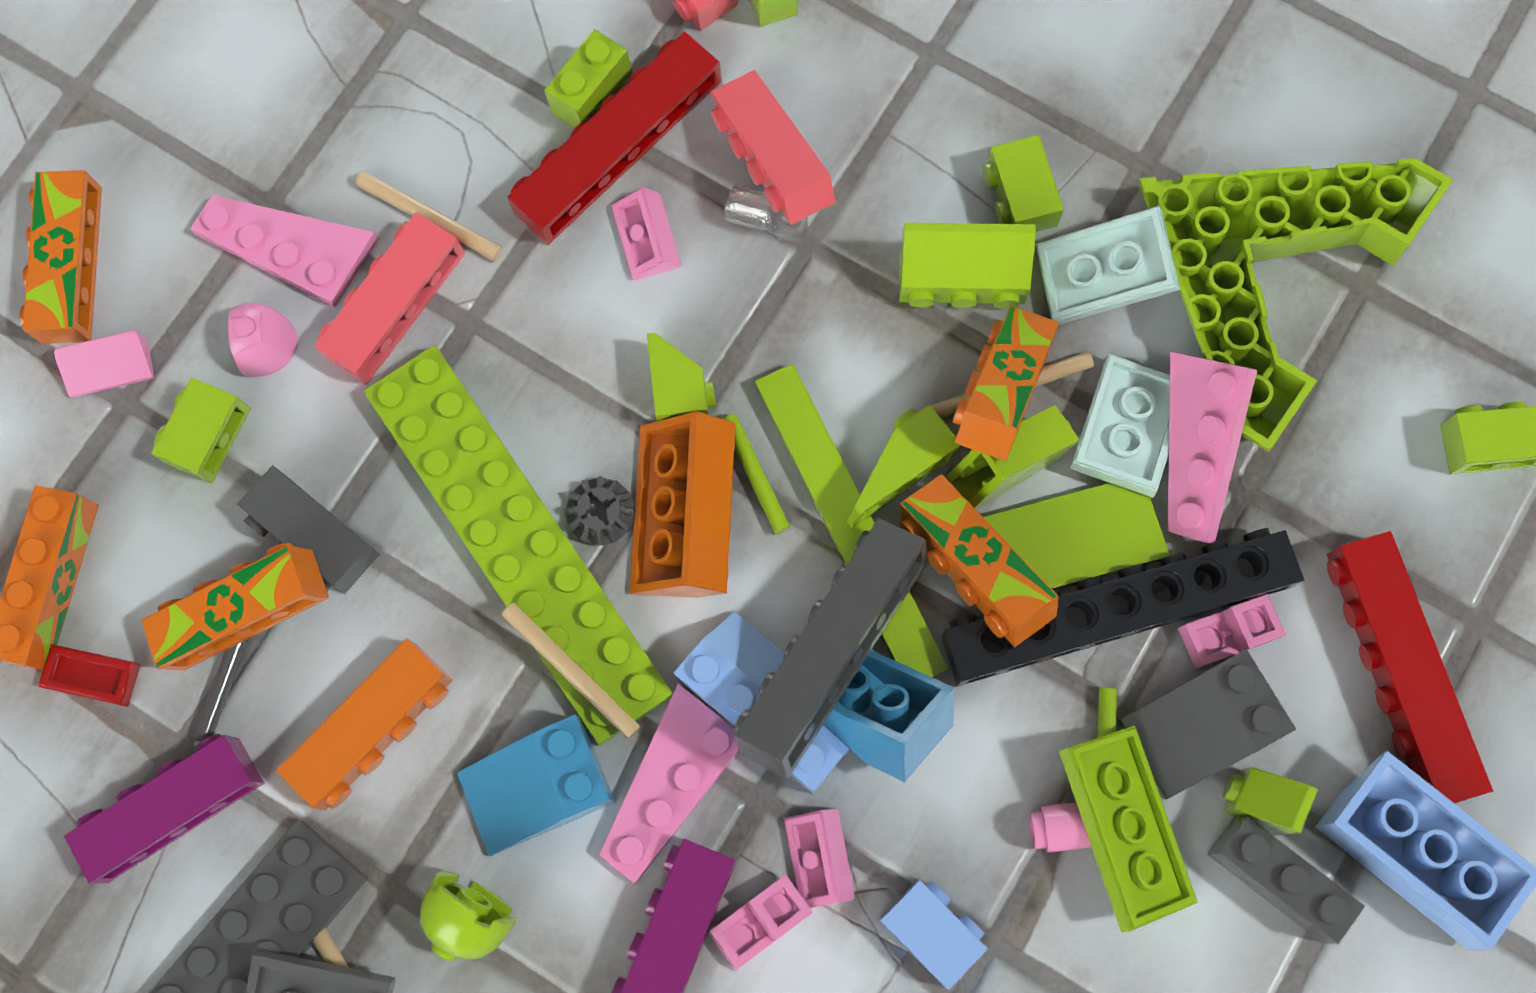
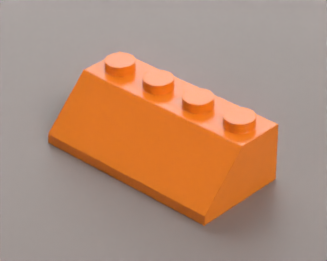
[629,411,735,598]

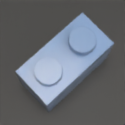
[879,880,988,990]

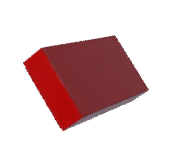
[38,644,141,707]

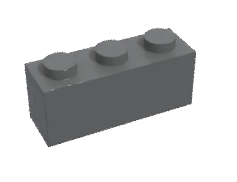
[237,465,380,594]
[1207,816,1365,944]

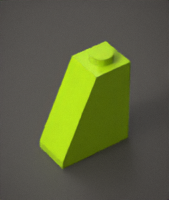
[945,405,1080,510]

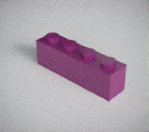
[64,734,265,884]
[611,839,737,993]

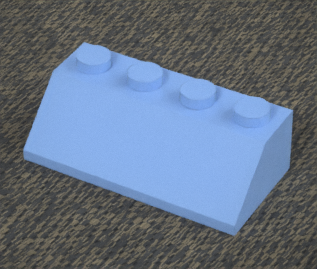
[674,611,850,794]
[1315,751,1536,950]

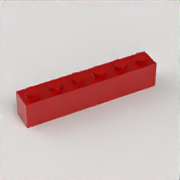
[507,31,722,245]
[1326,531,1494,804]

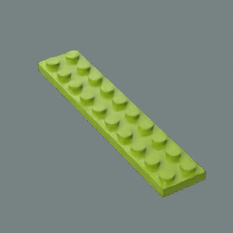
[363,345,673,746]

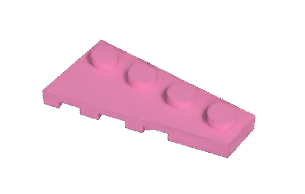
[190,195,378,307]
[1168,352,1257,543]
[599,683,740,884]

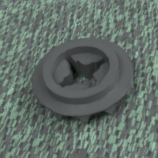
[564,476,635,546]

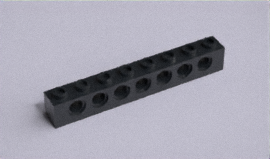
[941,528,1304,687]

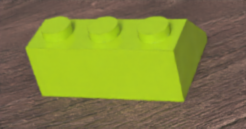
[899,222,1036,309]

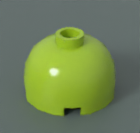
[420,871,517,961]

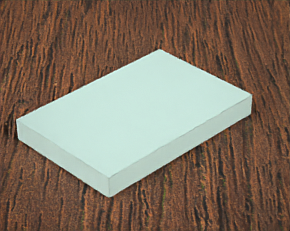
[1035,206,1180,325]
[1070,353,1170,498]

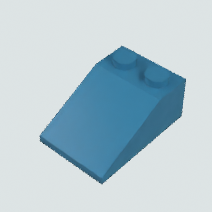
[823,650,954,783]
[457,715,615,857]

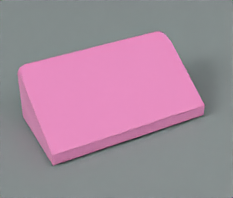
[611,187,681,280]
[54,330,154,398]
[784,808,855,908]

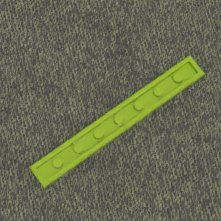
[755,363,949,678]

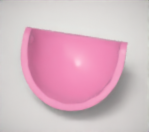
[228,303,297,377]

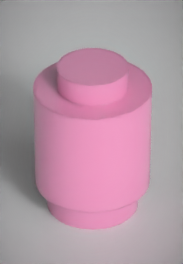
[1029,802,1091,853]

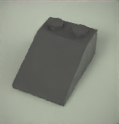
[1119,649,1296,799]

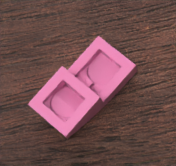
[1178,594,1286,670]
[708,874,813,971]

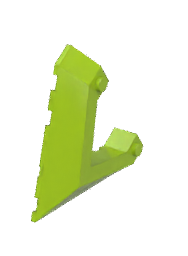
[1138,158,1453,452]

